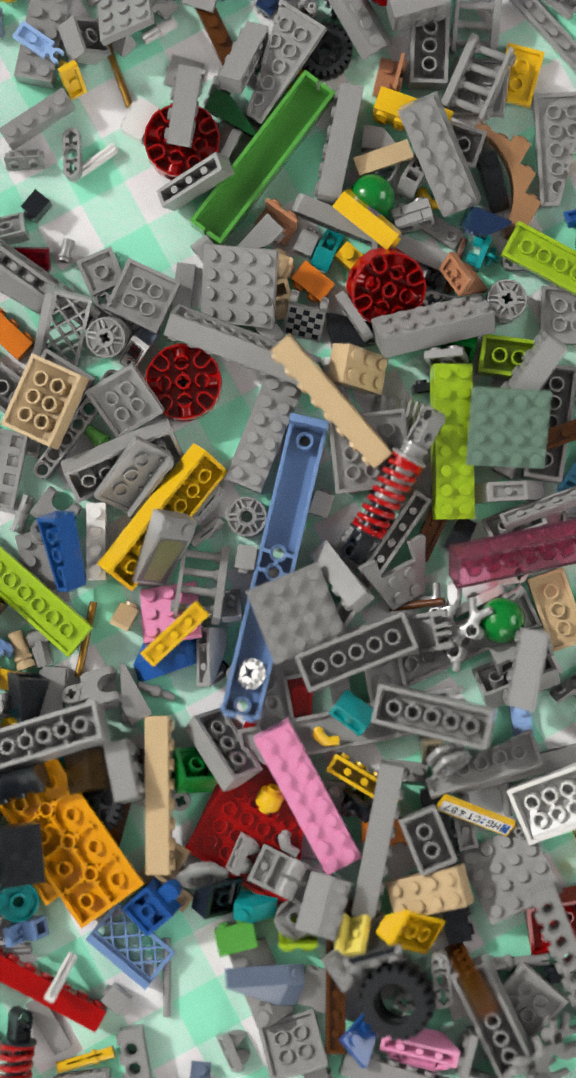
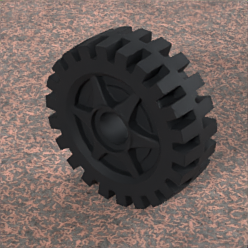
[302,21,352,81]
[82,781,126,831]

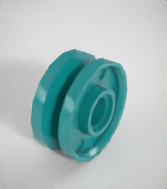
[0,885,39,923]

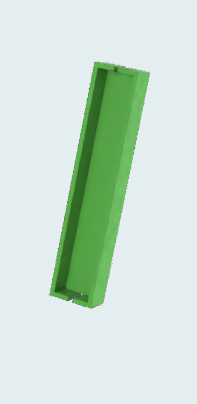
[190,70,335,245]

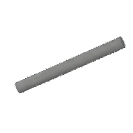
[163,938,171,1018]

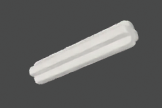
[70,144,118,183]
[45,952,77,1003]

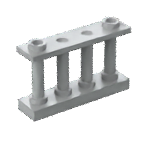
[449,0,502,58]
[441,33,516,125]
[170,546,230,625]

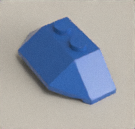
[133,638,197,682]

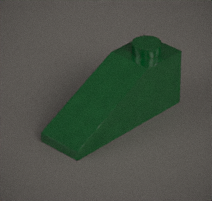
[204,88,256,138]

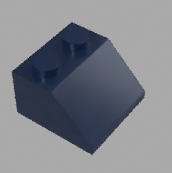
[460,206,512,238]

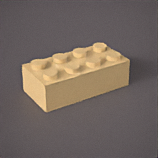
[385,863,474,915]

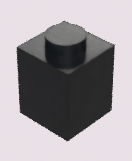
[21,189,52,222]

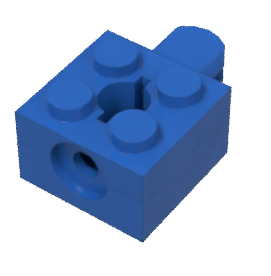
[121,877,182,937]

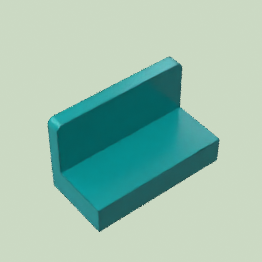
[329,690,374,736]

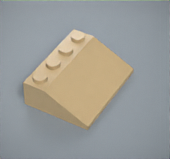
[1,353,90,450]

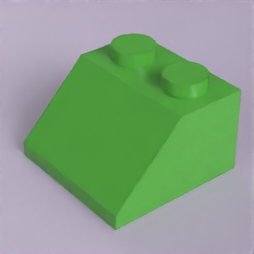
[214,920,258,957]

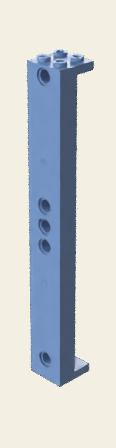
[220,413,329,723]

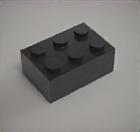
[0,821,45,889]

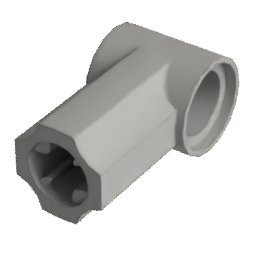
[26,629,53,668]

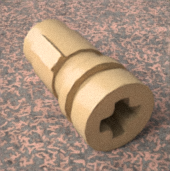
[7,630,36,672]

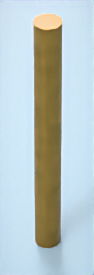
[108,44,132,109]
[74,601,97,678]

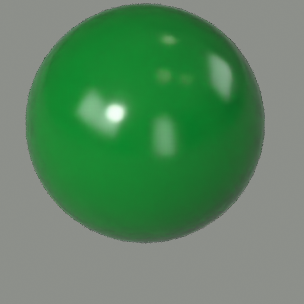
[351,174,395,217]
[479,597,525,644]

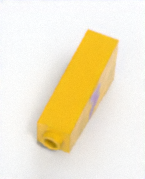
[332,188,402,250]

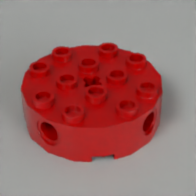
[144,103,221,181]
[346,247,427,324]
[145,343,222,422]

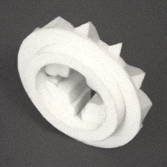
[236,658,266,689]

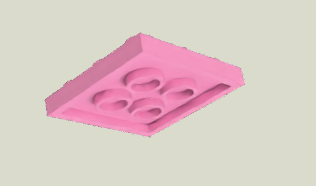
[140,581,202,646]

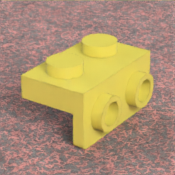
[335,913,371,957]

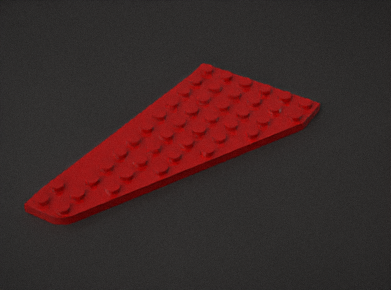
[185,677,313,907]

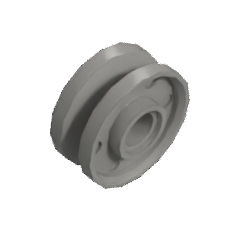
[227,497,267,538]
[426,742,471,778]

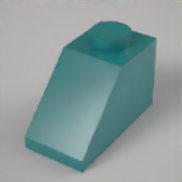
[310,228,344,272]
[233,890,278,923]

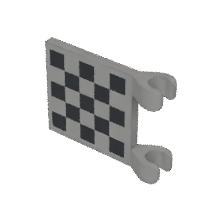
[283,290,329,342]

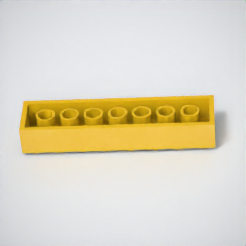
[97,443,228,592]

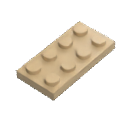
[526,567,576,652]

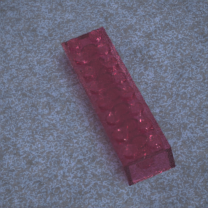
[449,519,576,589]

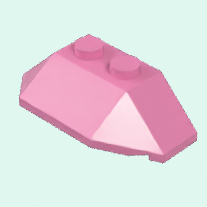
[380,1028,460,1072]

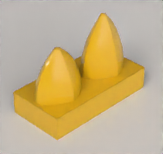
[57,60,87,101]

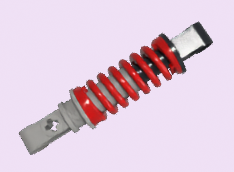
[342,406,445,564]
[0,1006,37,1078]

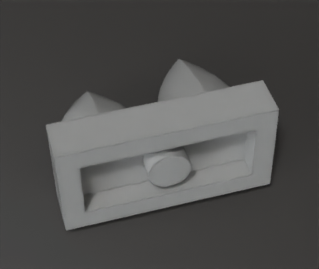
[226,832,260,876]
[215,1030,251,1073]

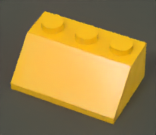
[376,910,446,955]

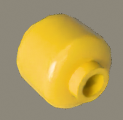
[256,784,284,814]

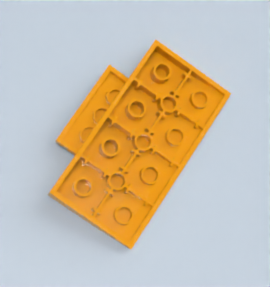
[0,758,144,929]

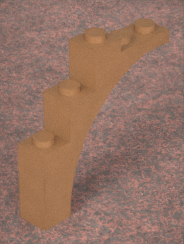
[475,123,541,241]

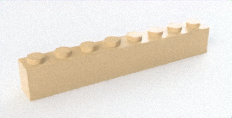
[271,333,392,468]
[145,716,176,875]

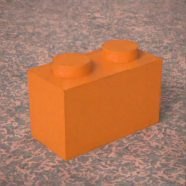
[291,260,335,304]

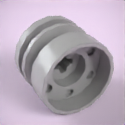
[485,279,527,325]
[86,315,133,358]

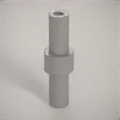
[137,681,175,702]

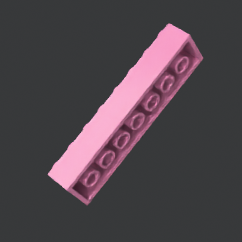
[254,718,362,876]

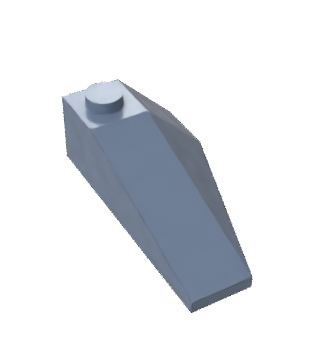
[225,963,305,1006]

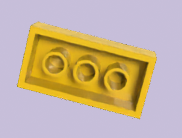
[372,86,454,131]

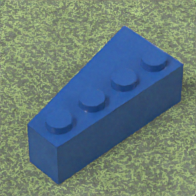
[36,511,87,592]

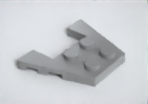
[358,534,425,610]

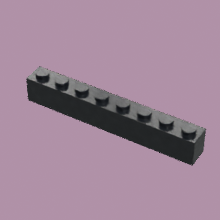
[419,787,474,945]

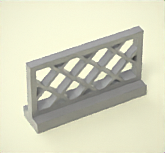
[33,284,93,367]

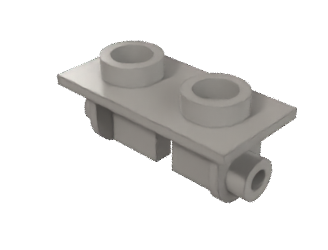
[298,0,317,20]
[4,149,45,171]

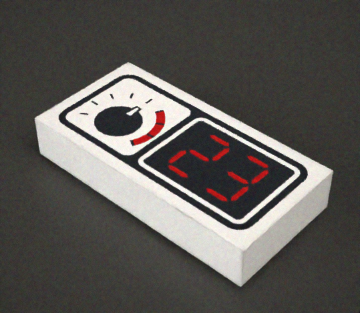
[117,335,149,367]

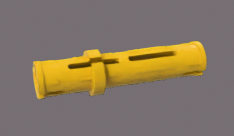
[56,1045,116,1074]

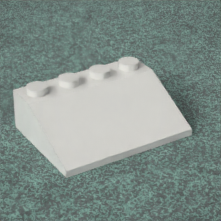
[507,762,576,845]

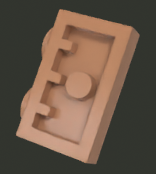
[372,52,407,97]
[254,198,298,247]
[439,252,488,296]

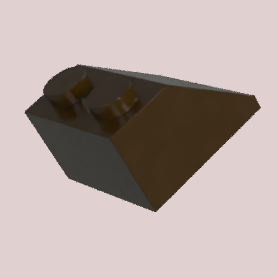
[64,747,111,795]

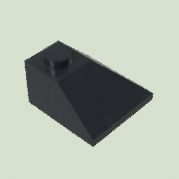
[191,876,243,919]

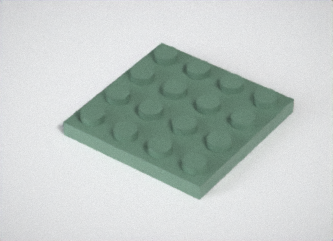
[466,386,552,469]

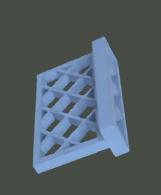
[86,903,176,990]

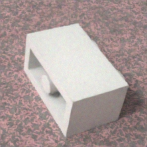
[120,96,160,145]

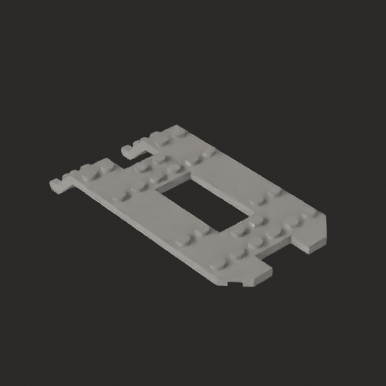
[226,609,466,764]

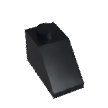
[442,519,477,557]

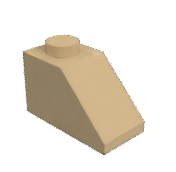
[109,601,140,631]

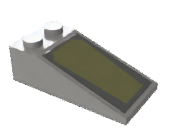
[132,508,197,586]

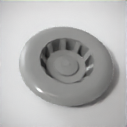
[175,862,229,889]

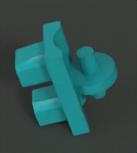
[465,235,499,272]

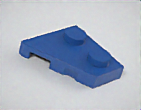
[339,1014,378,1069]

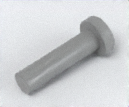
[496,782,512,817]

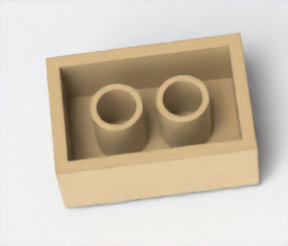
[327,343,388,395]

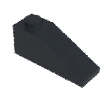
[476,150,510,214]

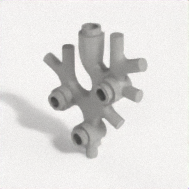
[417,580,493,672]
[510,1012,576,1078]

